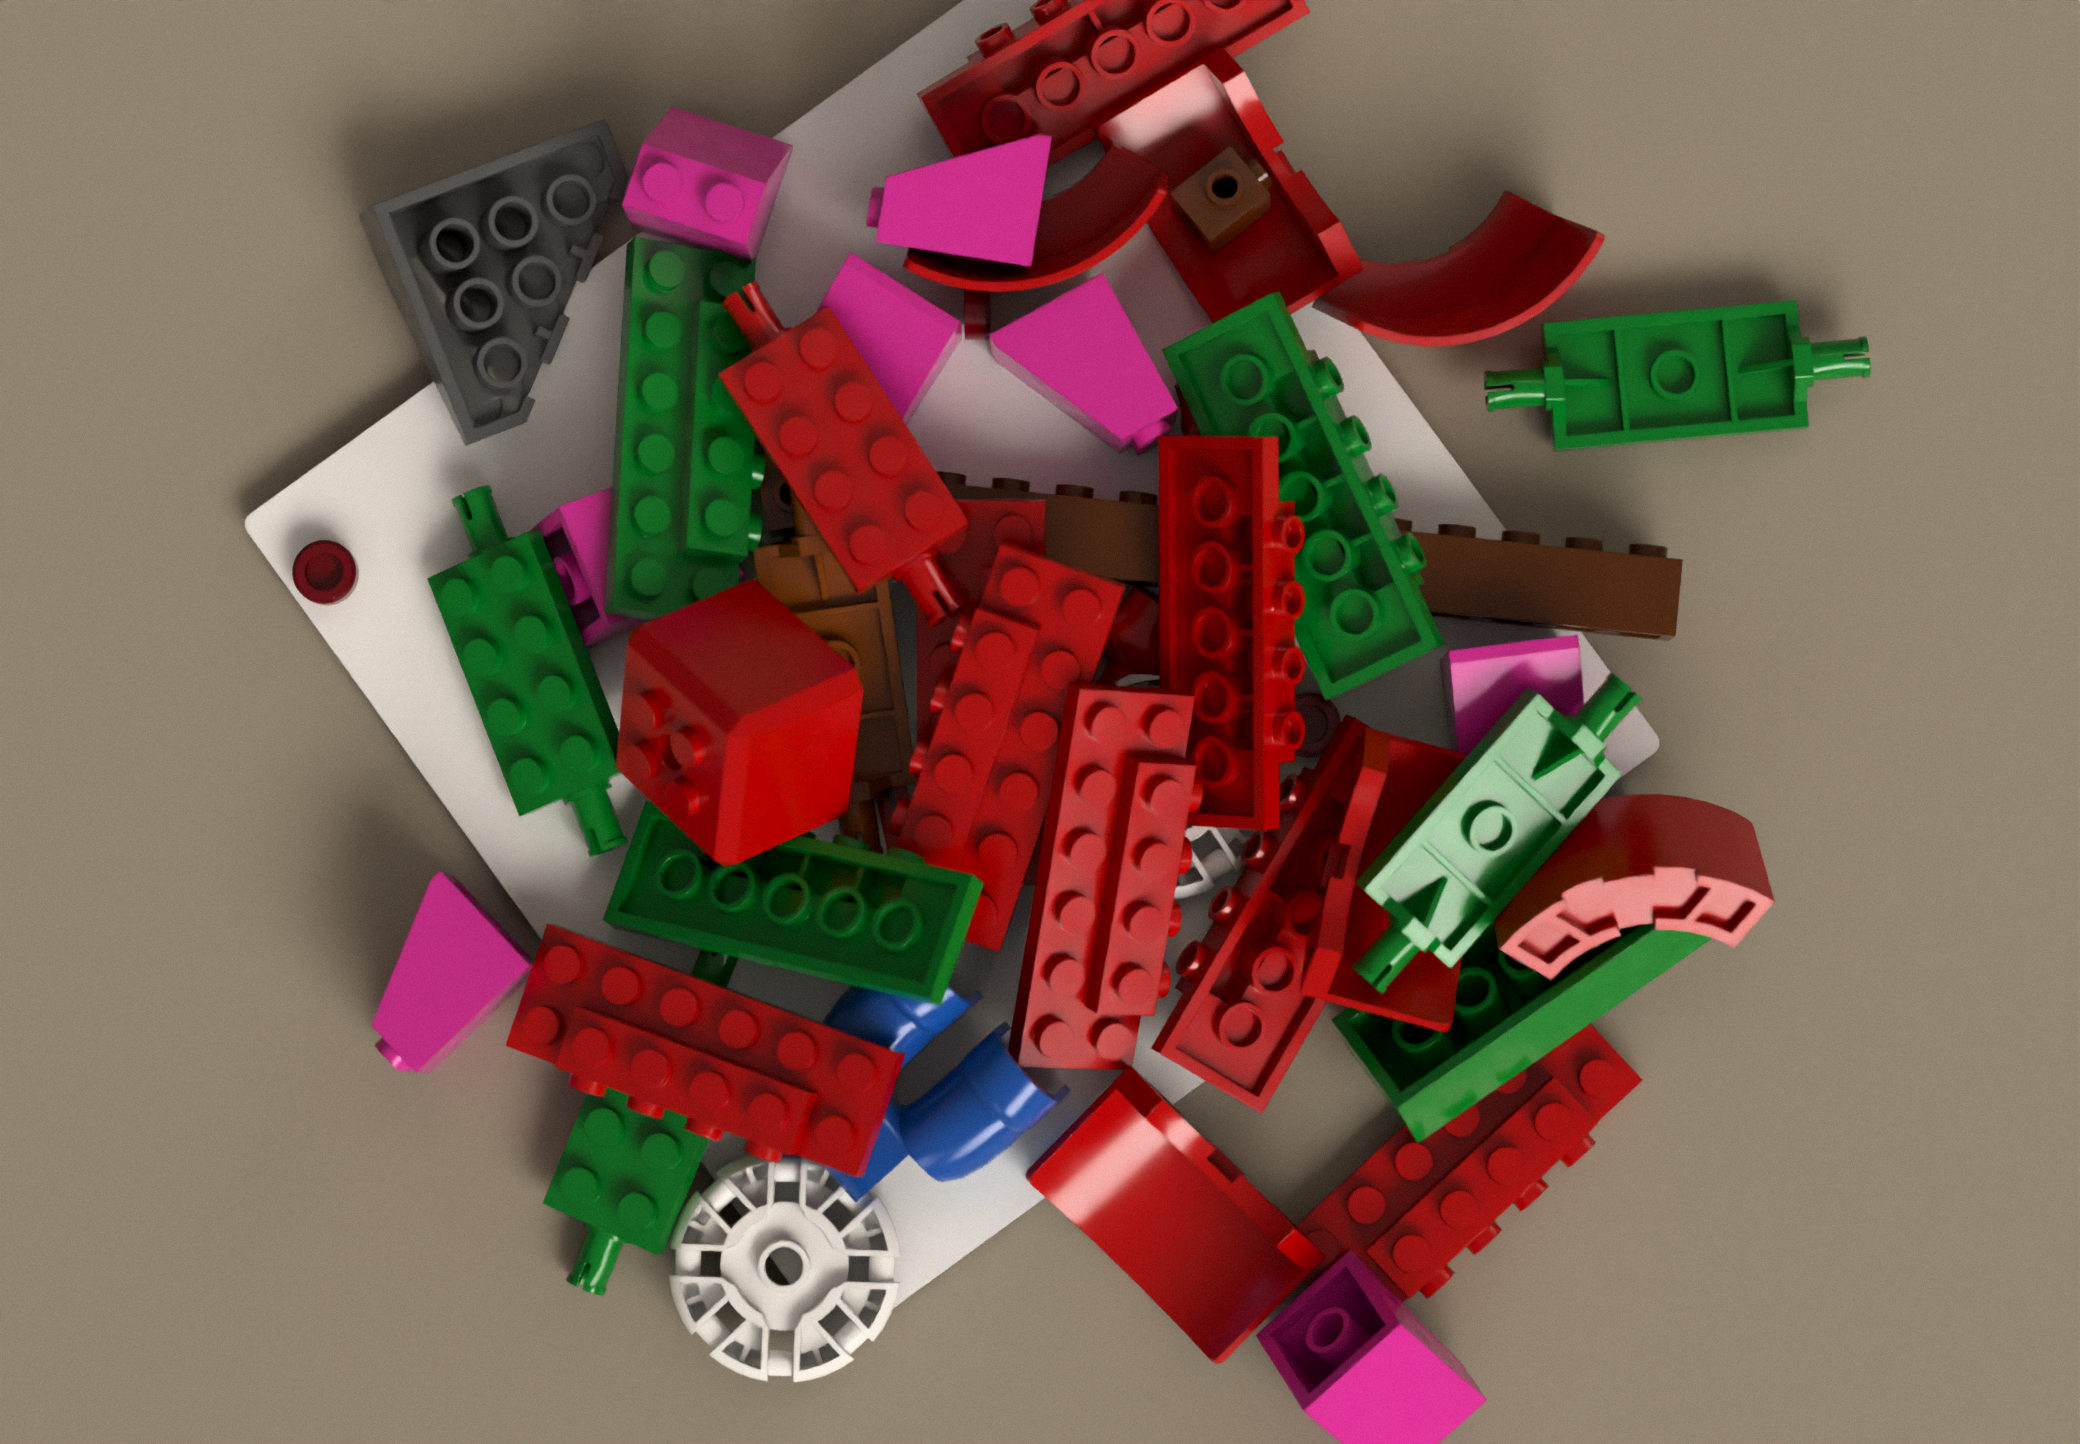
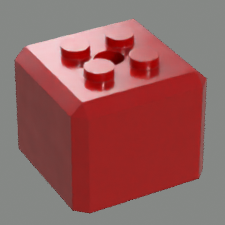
[616,579,863,866]

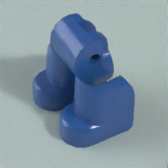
[822,985,1071,1202]

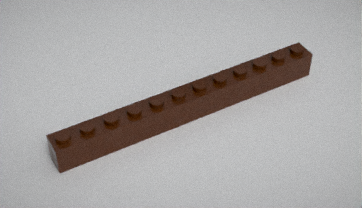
[936,471,1683,641]

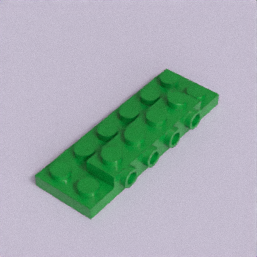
[604,237,765,620]
[1162,292,1445,700]
[603,801,984,1006]

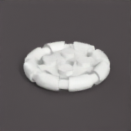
[669,1155,901,1383]

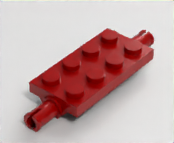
[719,281,969,628]

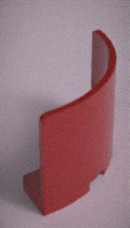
[1094,47,1364,323]
[902,141,1168,292]
[1312,190,1605,346]
[1299,727,1468,1032]
[1494,794,1775,980]
[1025,1065,1326,1364]

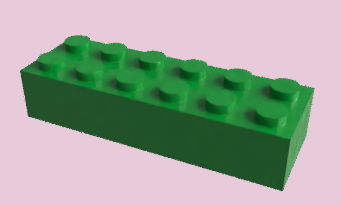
[1332,920,1712,1143]

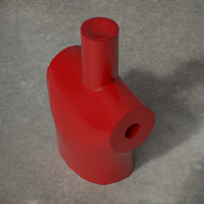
[1095,585,1160,686]

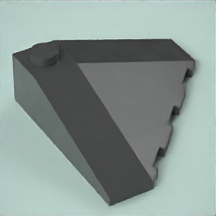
[359,119,629,446]

